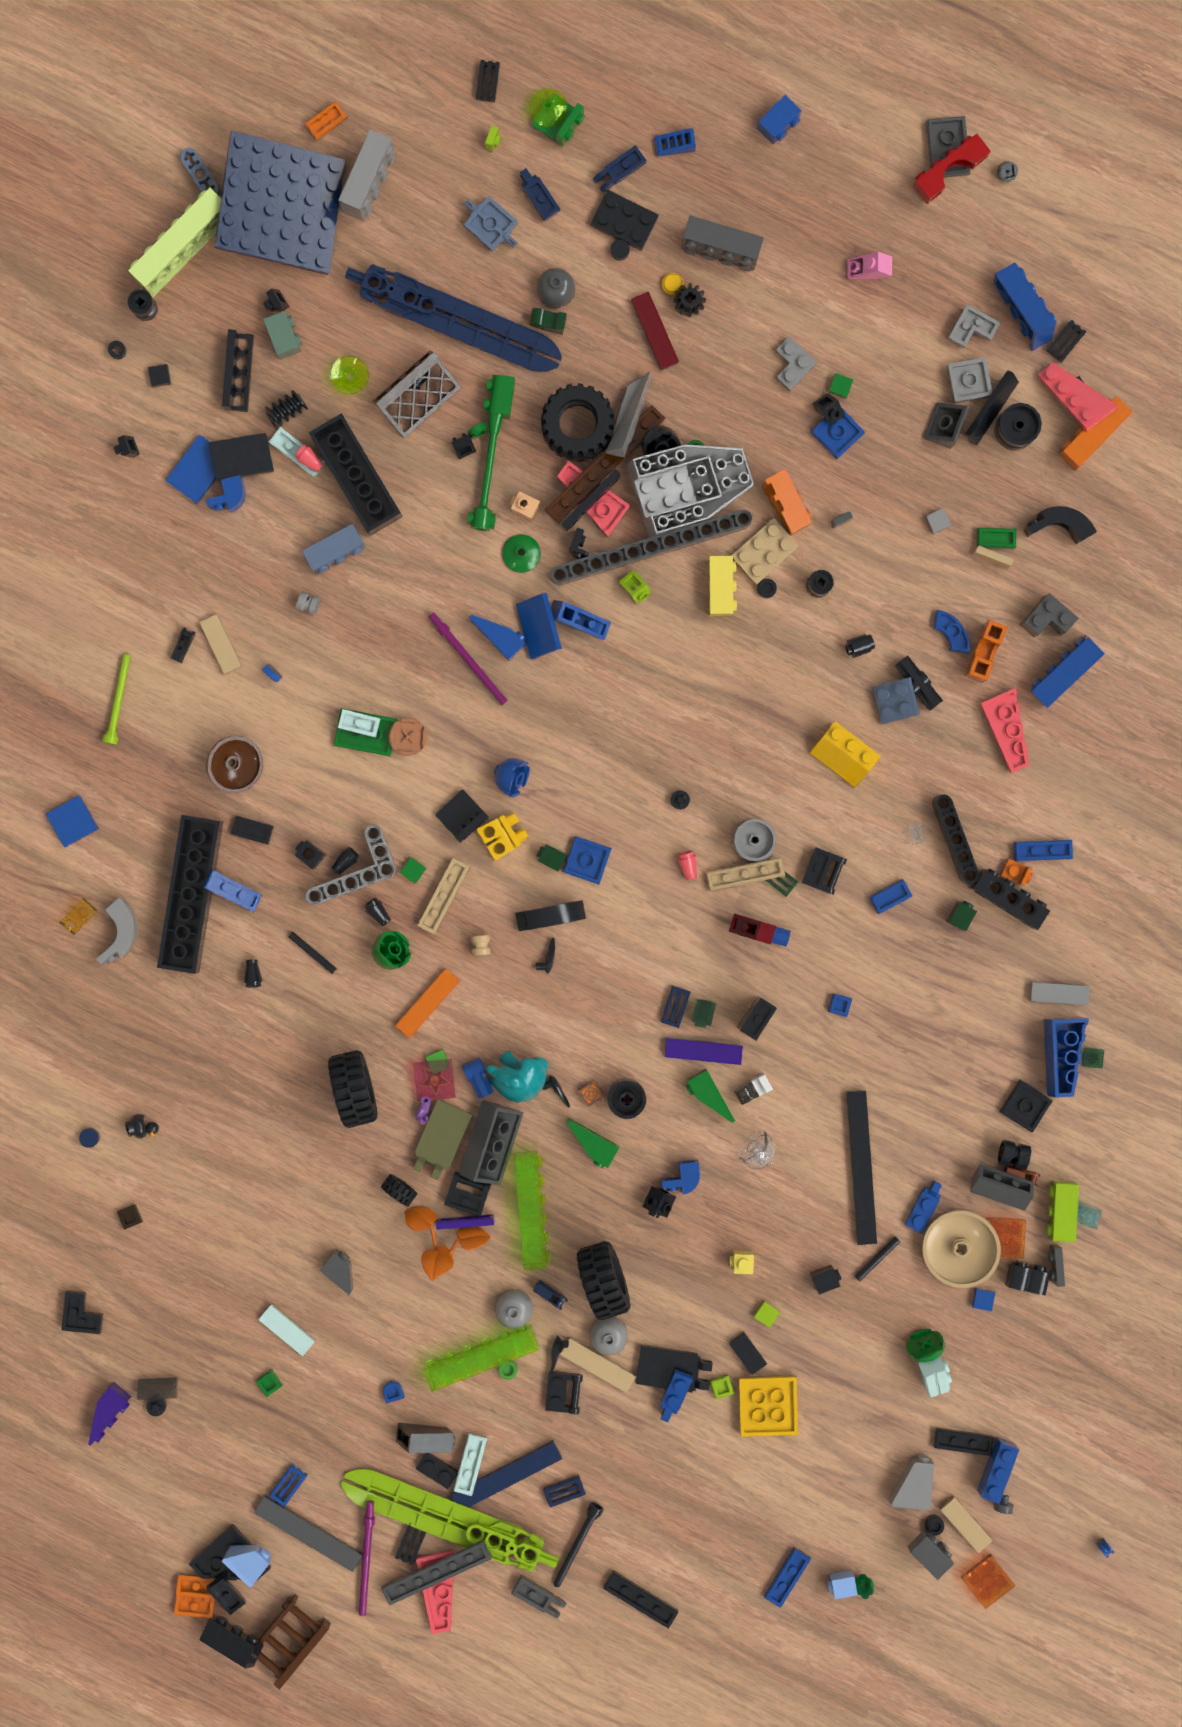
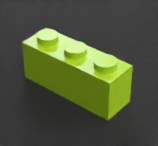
[1046,1181,1079,1242]

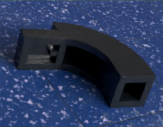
[1024,506,1097,544]
[515,900,586,931]

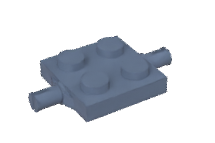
[464,196,518,252]

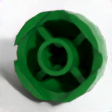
[372,931,411,970]

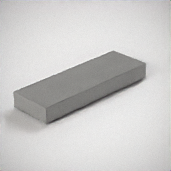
[1030,982,1090,1005]

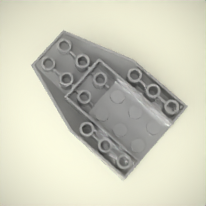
[626,444,754,538]

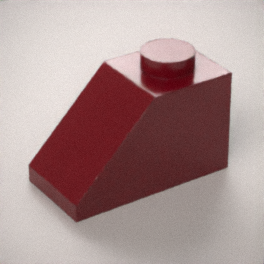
[729,913,776,945]

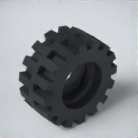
[381,1174,417,1207]

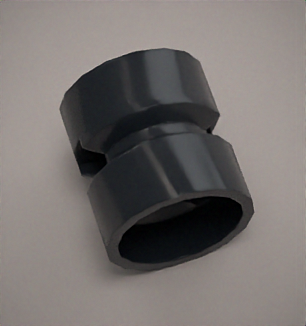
[128,289,158,321]
[806,570,834,598]
[998,1140,1031,1170]

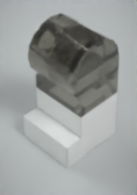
[734,1073,773,1105]

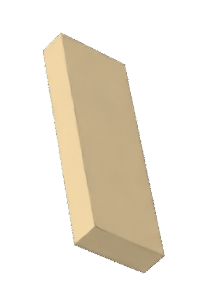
[199,614,242,675]
[940,1496,993,1553]

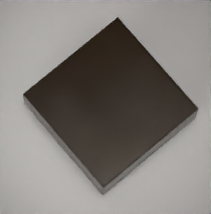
[117,1204,143,1230]

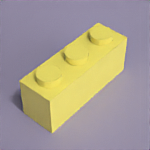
[708,556,737,616]

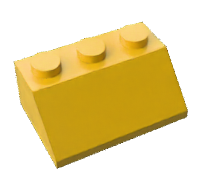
[809,721,881,788]

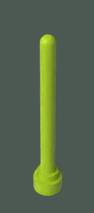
[102,653,130,745]

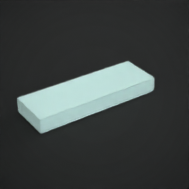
[269,427,326,478]
[259,1304,316,1356]
[453,1433,487,1496]

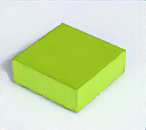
[754,1300,780,1328]
[710,1374,734,1400]

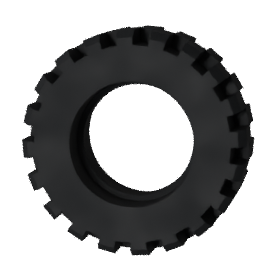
[541,383,614,462]
[328,1050,378,1128]
[577,1241,631,1320]

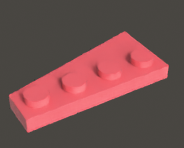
[1038,363,1118,432]
[557,461,630,537]
[980,688,1029,773]
[416,1549,454,1634]

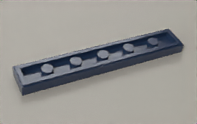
[451,1440,562,1507]

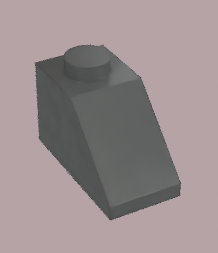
[320,1249,353,1295]

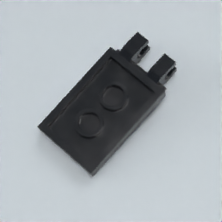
[636,1344,713,1393]

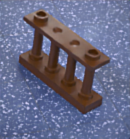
[257,1594,331,1690]

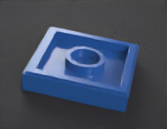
[811,408,865,460]
[46,795,99,848]
[563,836,612,884]

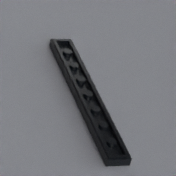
[846,1090,877,1245]

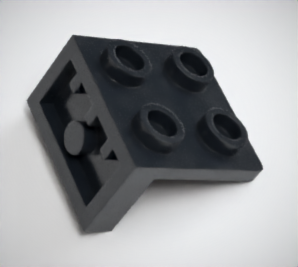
[436,790,489,843]

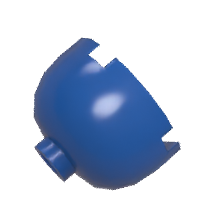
[494,758,530,797]

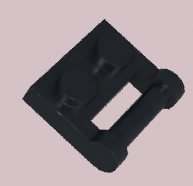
[801,847,847,895]
[444,1171,491,1217]
[545,1371,583,1415]

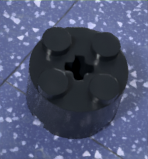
[607,1078,646,1119]

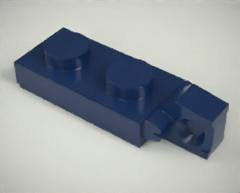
[520,168,560,222]

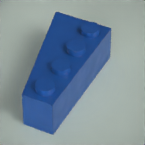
[994,262,1056,351]
[1031,635,1105,708]
[1044,1017,1089,1098]

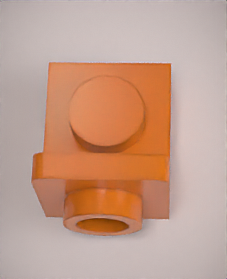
[1000,858,1033,886]

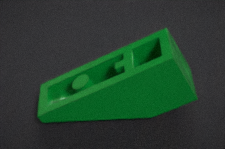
[686,1069,735,1123]
[567,1118,619,1169]

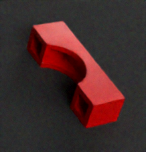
[913,133,991,204]

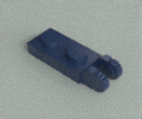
[593,145,647,193]

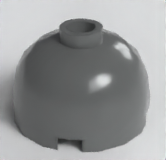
[537,268,575,309]

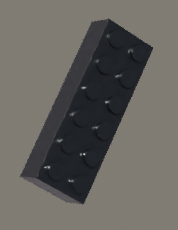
[309,413,403,536]

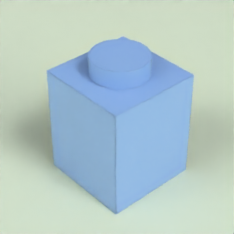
[827,1570,857,1599]

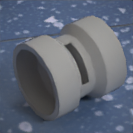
[296,591,321,616]

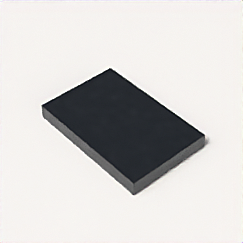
[209,433,274,481]

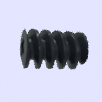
[265,390,308,429]

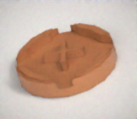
[388,718,427,756]

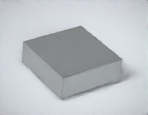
[925,508,951,534]

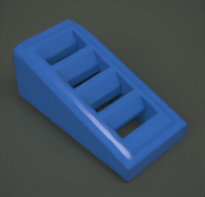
[655,128,696,157]

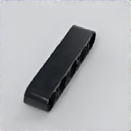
[932,794,980,884]

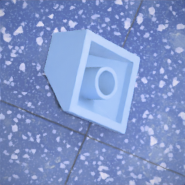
[222,1545,272,1588]

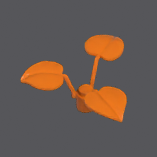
[404,1206,491,1281]

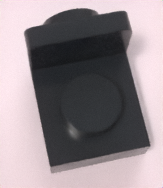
[812,393,845,425]
[569,528,589,559]

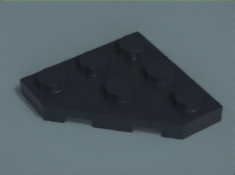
[189,1524,271,1581]

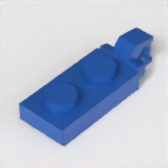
[905,1180,942,1234]
[660,1369,693,1422]

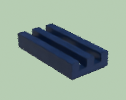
[661,986,691,1028]
[543,1475,586,1508]

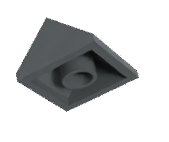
[924,402,969,449]

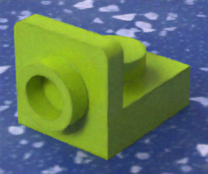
[619,569,651,604]

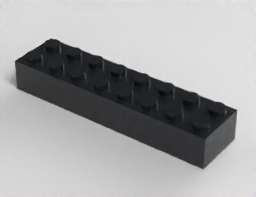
[157,815,224,974]

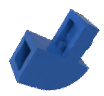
[206,475,246,513]
[661,1160,700,1195]

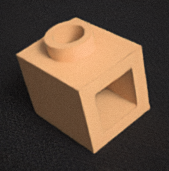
[509,491,540,521]

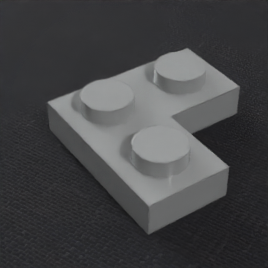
[947,304,1000,349]
[775,336,817,391]

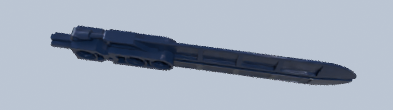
[345,264,562,372]

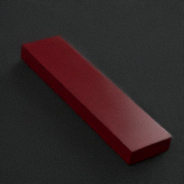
[631,291,679,371]

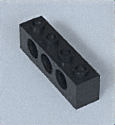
[970,868,1050,930]

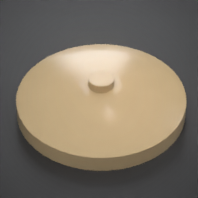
[923,1210,1001,1288]

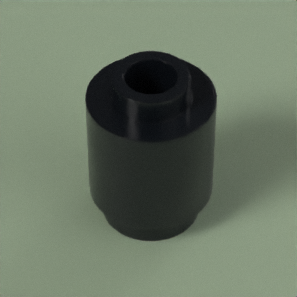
[845,634,875,658]

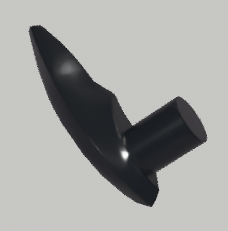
[536,937,555,974]
[542,1076,570,1108]
[550,1335,569,1372]

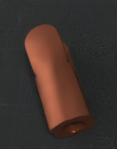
[1004,1165,1040,1186]

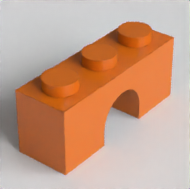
[965,620,1008,683]

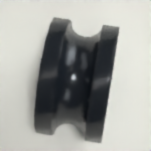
[108,341,127,360]

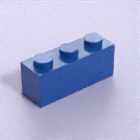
[977,1437,1019,1504]

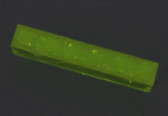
[514,1151,551,1270]
[423,1324,540,1392]

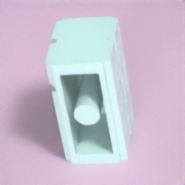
[918,1356,952,1398]

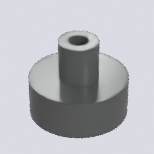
[993,1494,1014,1514]

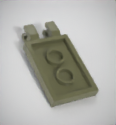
[413,1099,473,1180]

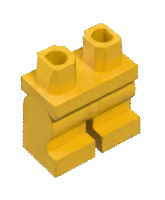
[477,812,529,862]

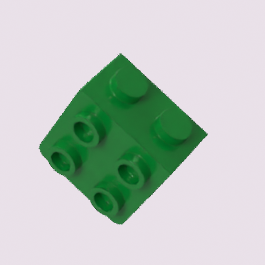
[532,94,585,147]

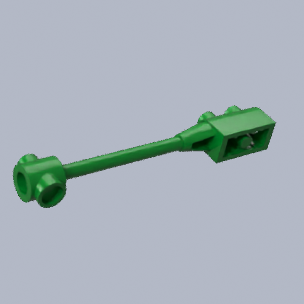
[467,375,515,531]

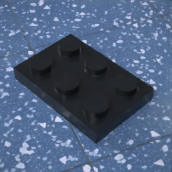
[590,189,659,251]

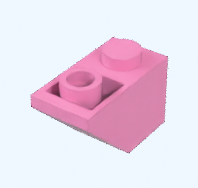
[847,252,892,280]

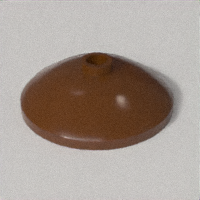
[206,736,263,793]

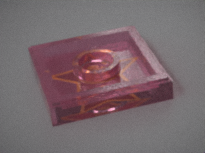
[413,1059,456,1102]

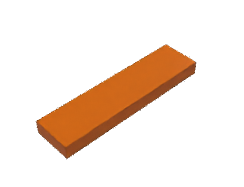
[395,968,461,1038]

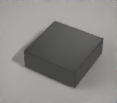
[831,511,853,529]

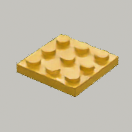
[739,1376,798,1437]

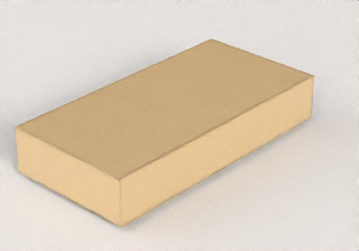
[972,546,1014,569]

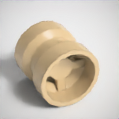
[471,935,491,956]

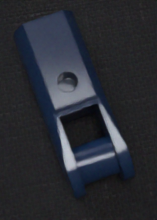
[533,1280,568,1310]

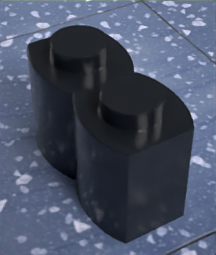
[1005,1260,1050,1296]

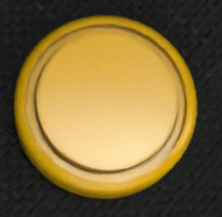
[661,273,684,296]

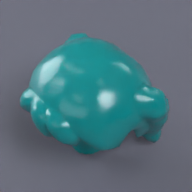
[486,1051,549,1103]

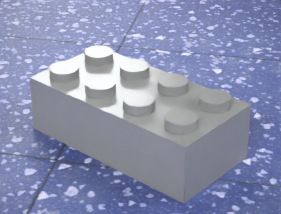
[339,129,396,222]

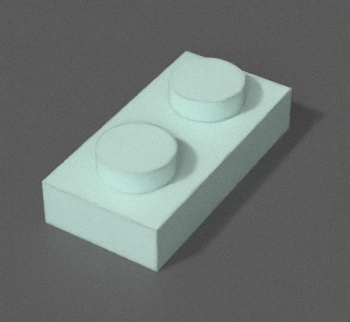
[338,709,381,738]

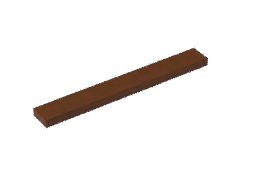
[544,405,665,524]

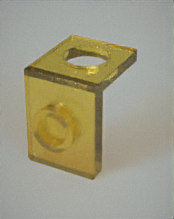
[59,898,97,935]

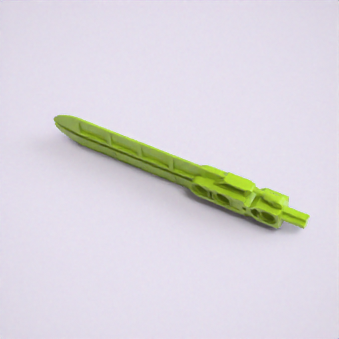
[341,1469,559,1572]

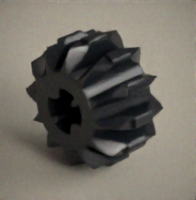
[673,283,706,317]

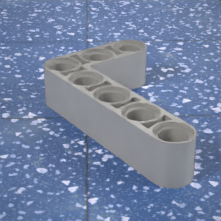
[305,825,397,905]

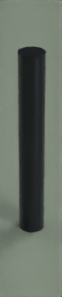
[288,932,337,974]
[855,1236,901,1282]

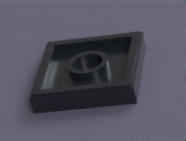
[999,1079,1053,1133]

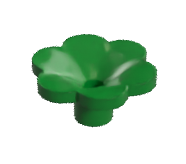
[855,1574,874,1599]

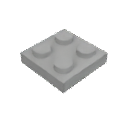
[947,357,992,403]

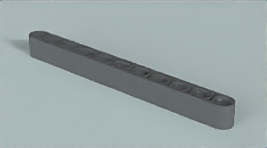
[551,510,752,585]

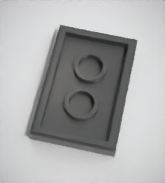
[926,116,971,178]

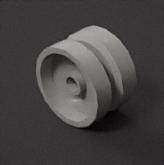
[732,819,777,861]

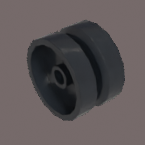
[994,403,1042,451]

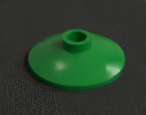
[502,534,541,573]

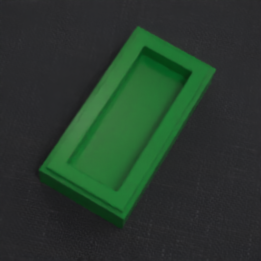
[977,528,1017,549]

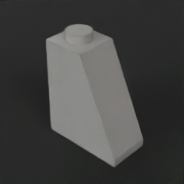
[889,1455,934,1510]

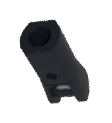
[170,627,196,664]

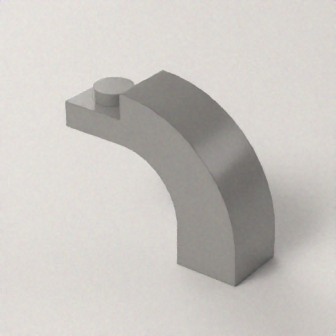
[97,897,138,965]

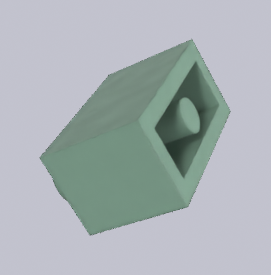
[263,311,302,360]

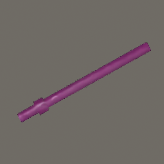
[428,612,508,705]
[358,1500,375,1616]

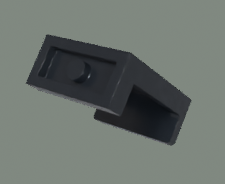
[737,995,777,1041]

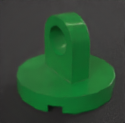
[906,1328,945,1363]

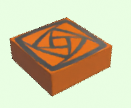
[578,1080,604,1107]

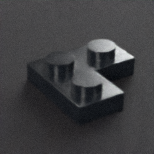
[61,1291,103,1334]

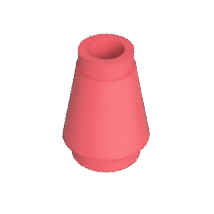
[295,444,324,473]
[677,851,697,880]

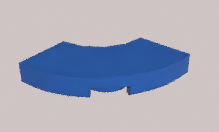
[934,610,970,654]

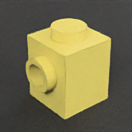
[729,1250,754,1274]

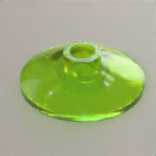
[529,88,567,127]
[330,356,369,395]

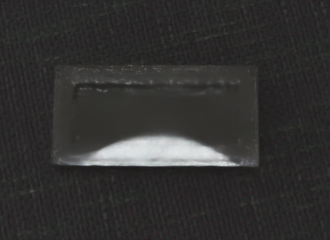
[137,1377,178,1400]

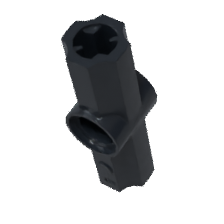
[895,655,943,711]

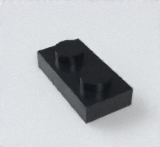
[416,1453,458,1489]
[206,1575,246,1615]

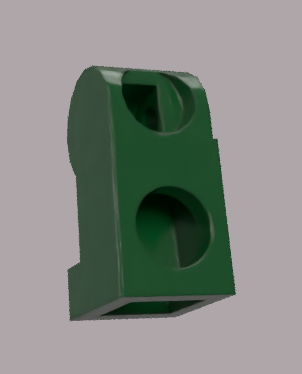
[529,308,567,335]

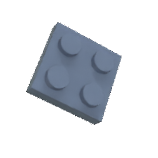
[873,677,920,724]

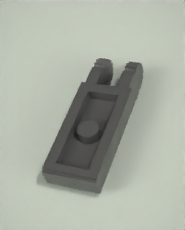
[511,1575,567,1618]

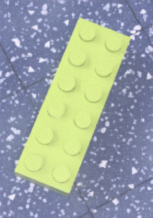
[128,188,221,297]

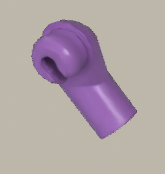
[415,1096,431,1124]

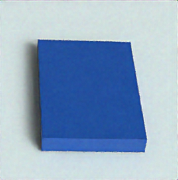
[165,434,216,504]
[516,593,562,659]

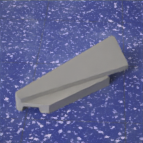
[606,372,651,458]

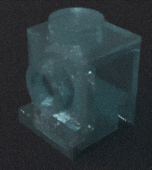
[1077,1202,1102,1229]

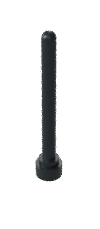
[553,1502,604,1588]

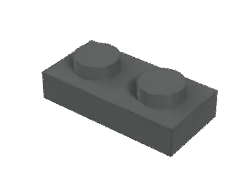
[1048,1244,1065,1287]

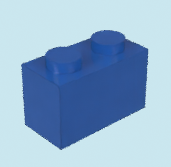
[757,94,802,144]

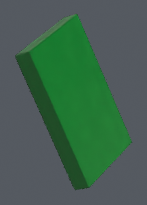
[334,708,398,757]

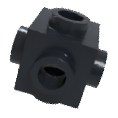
[642,1186,676,1218]

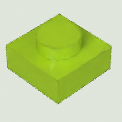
[485,125,501,152]

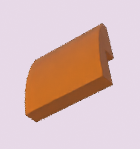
[174,1575,217,1618]

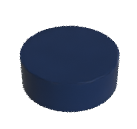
[79,1128,100,1148]

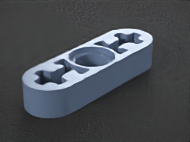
[180,148,220,196]

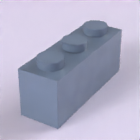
[302,524,366,574]

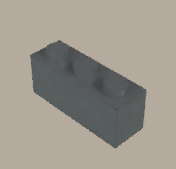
[970,1164,1034,1211]

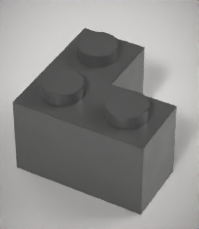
[1020,593,1079,637]
[907,1530,954,1580]

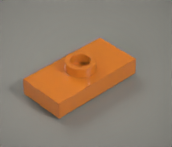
[305,101,348,141]

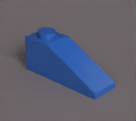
[551,600,611,640]
[469,615,526,661]

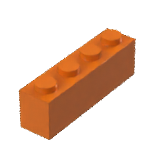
[1059,396,1133,470]

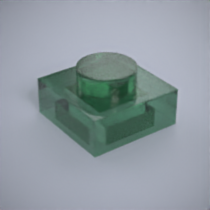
[1082,1047,1104,1069]

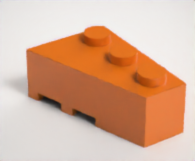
[762,469,812,536]

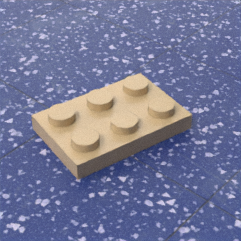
[732,518,799,585]

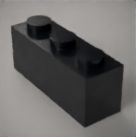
[199,1616,264,1669]

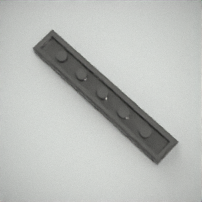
[254,1495,363,1572]
[381,1539,492,1606]

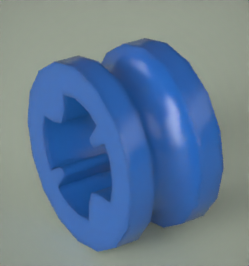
[1096,1538,1115,1558]

